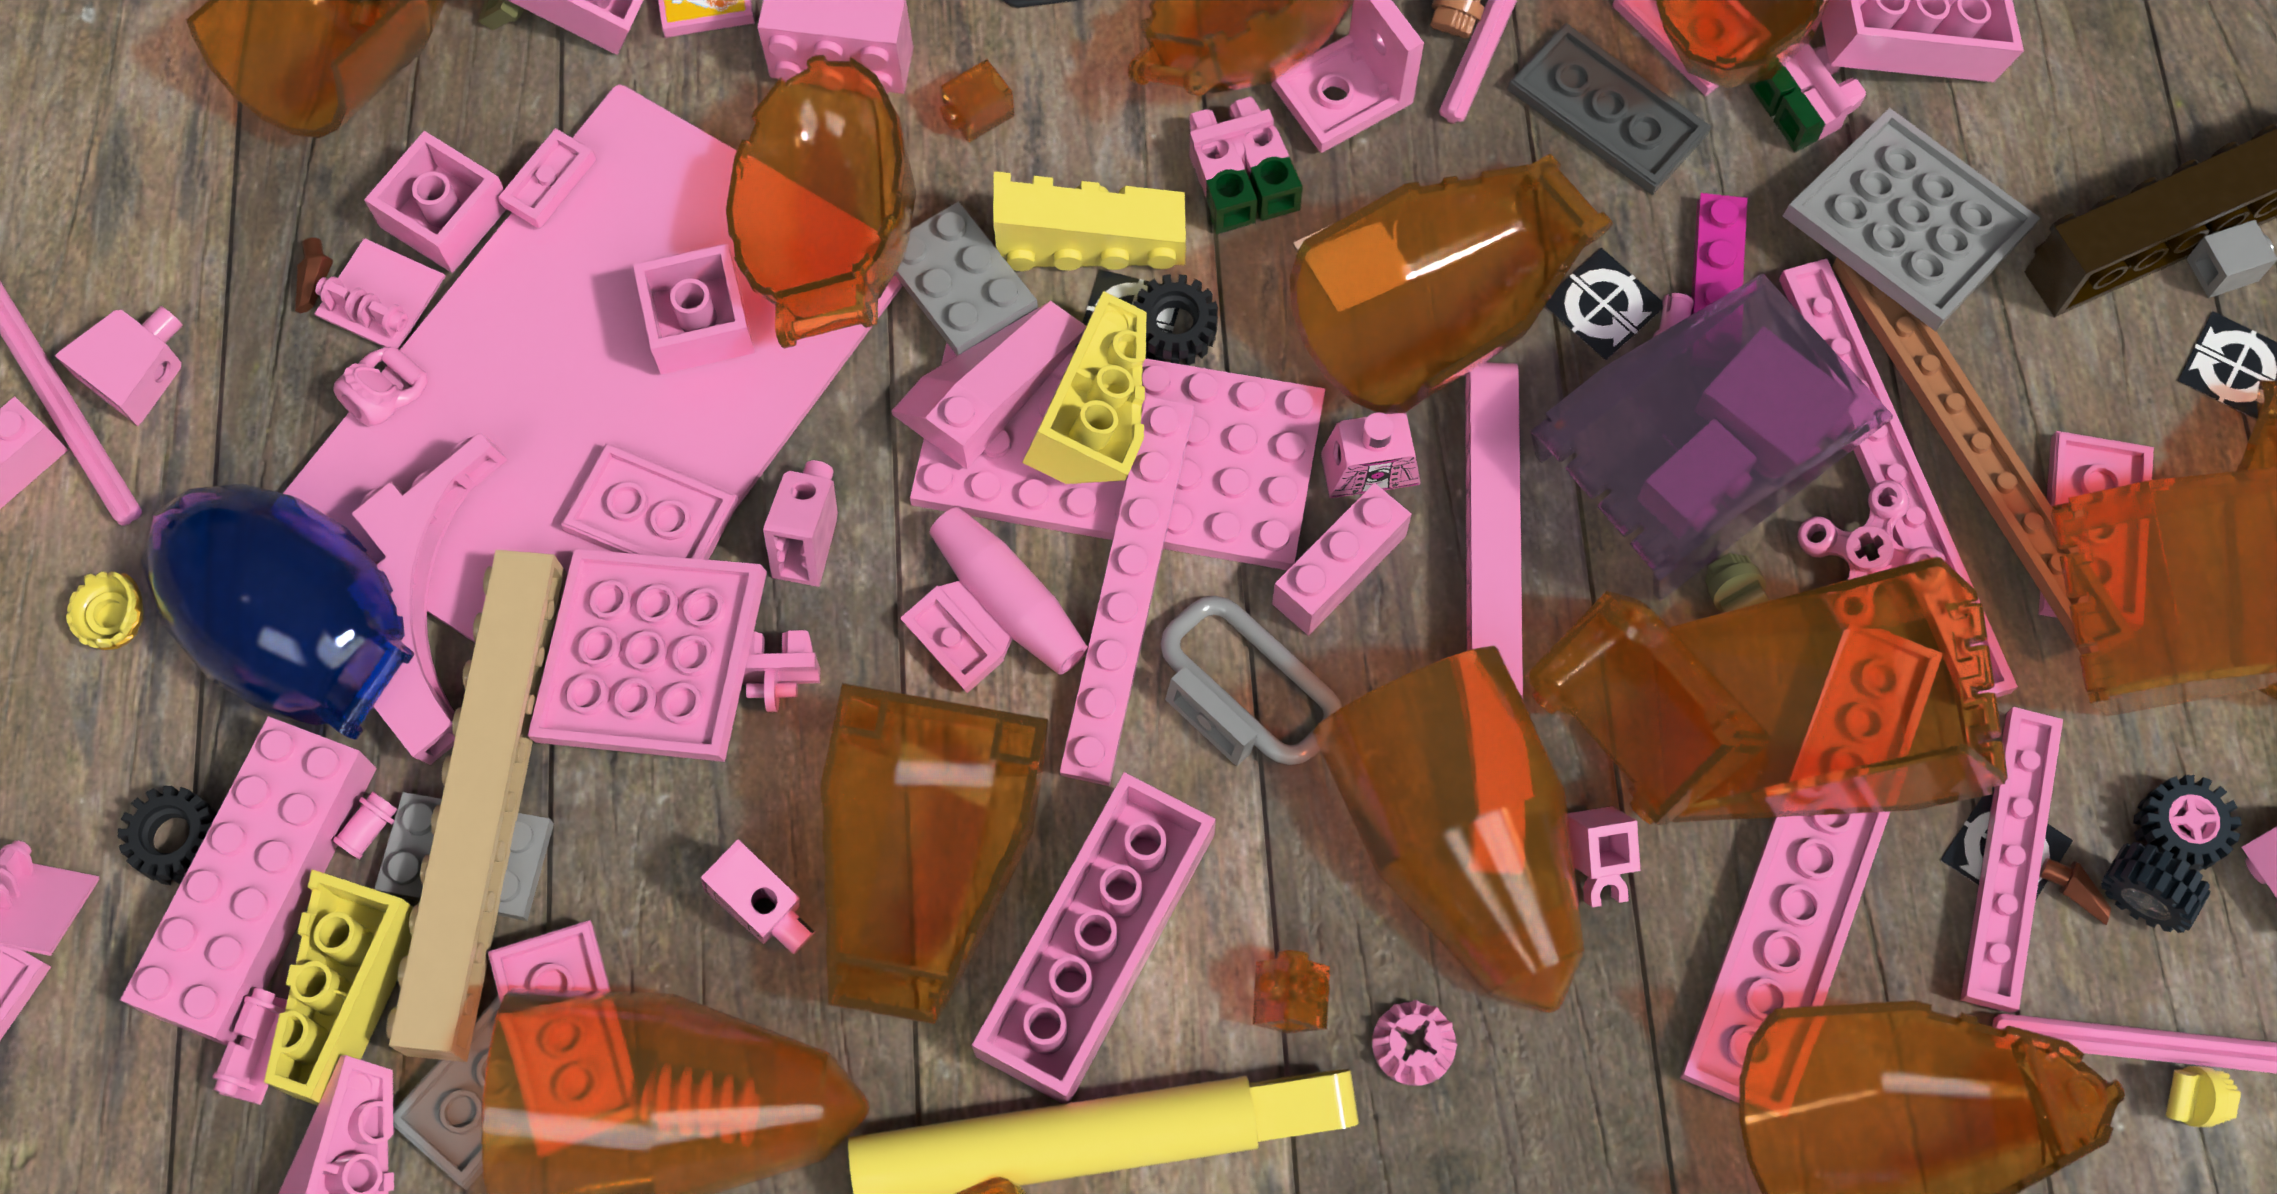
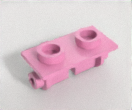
[212,988,287,1105]

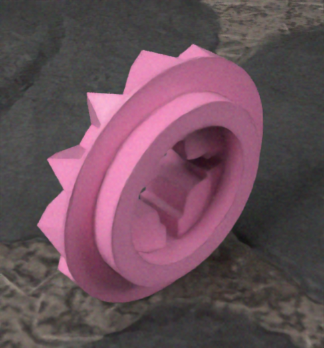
[1372,1000,1457,1086]

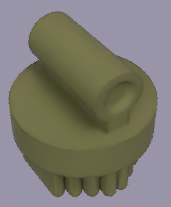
[1705,553,1770,623]

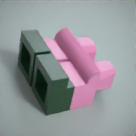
[1749,41,1866,153]

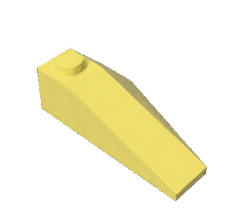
[1022,291,1147,484]

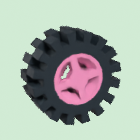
[2133,775,2241,871]

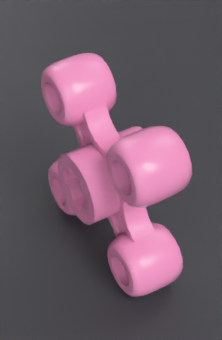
[1797,480,1946,622]

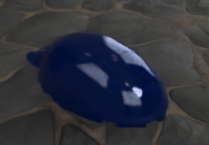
[141,483,414,740]

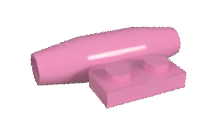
[900,507,1088,693]

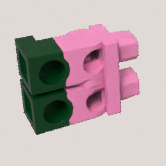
[1189,96,1303,235]

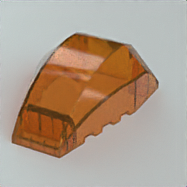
[820,683,1049,1025]

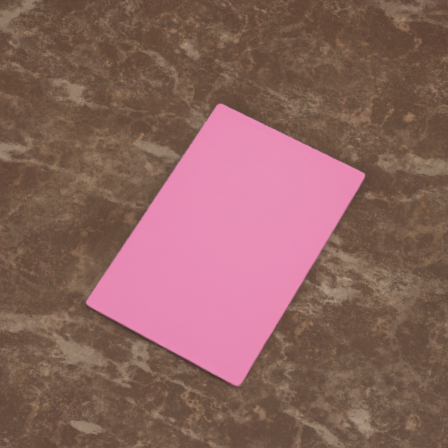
[273,85,903,643]

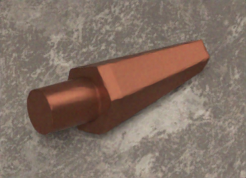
[295,237,333,314]
[2039,858,2111,926]

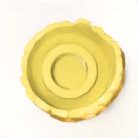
[66,571,144,650]

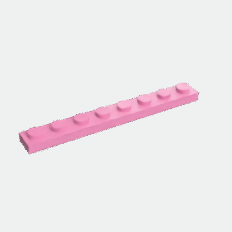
[1060,395,1194,786]

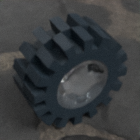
[2101,842,2211,933]

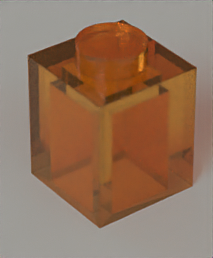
[940,59,1015,143]

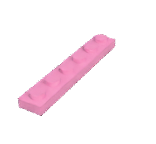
[1960,707,2063,1014]

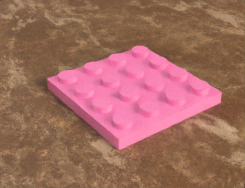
[528,549,767,762]

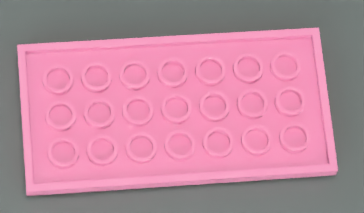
[910,342,1325,570]

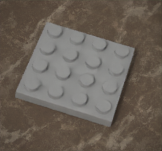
[1783,108,2040,331]

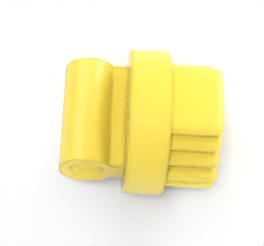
[2165,1066,2241,1127]

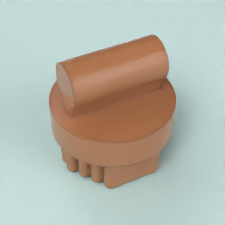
[1430,0,1484,39]

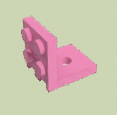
[1271,0,1424,153]

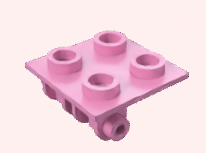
[314,238,446,350]
[0,841,99,956]

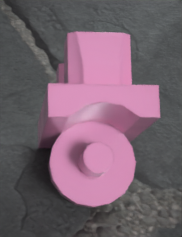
[742,630,820,712]

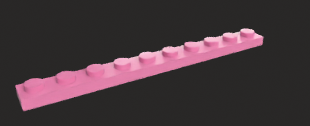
[1779,258,2018,707]

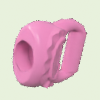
[333,347,427,426]

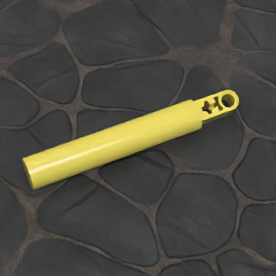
[848,1069,1359,1194]

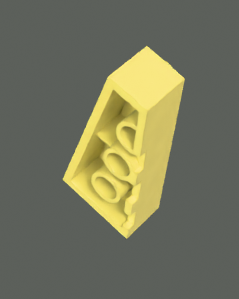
[993,171,1186,271]
[264,869,413,1106]

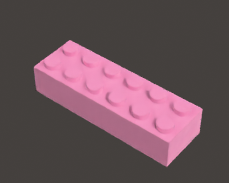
[120,716,377,1046]
[972,772,1216,1104]

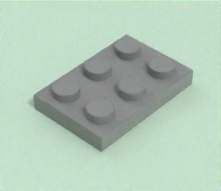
[880,201,1038,356]
[374,792,554,921]

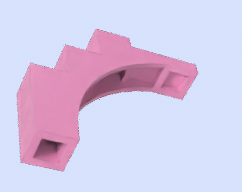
[342,432,508,765]

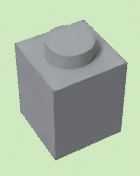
[2187,220,2277,298]

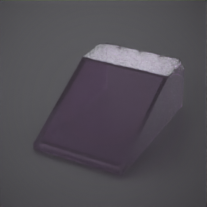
[1531,273,1893,601]

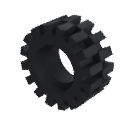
[1133,274,1218,366]
[117,786,217,885]

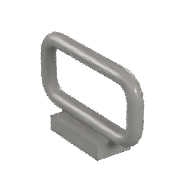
[1160,596,1344,766]

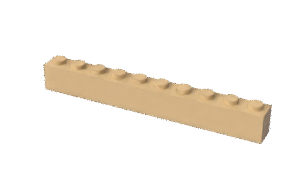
[387,550,567,1062]

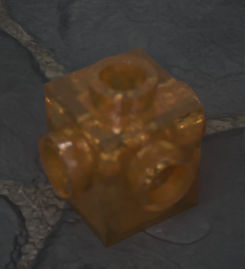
[1253,950,1330,1034]

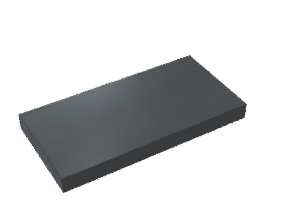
[1508,23,1711,195]

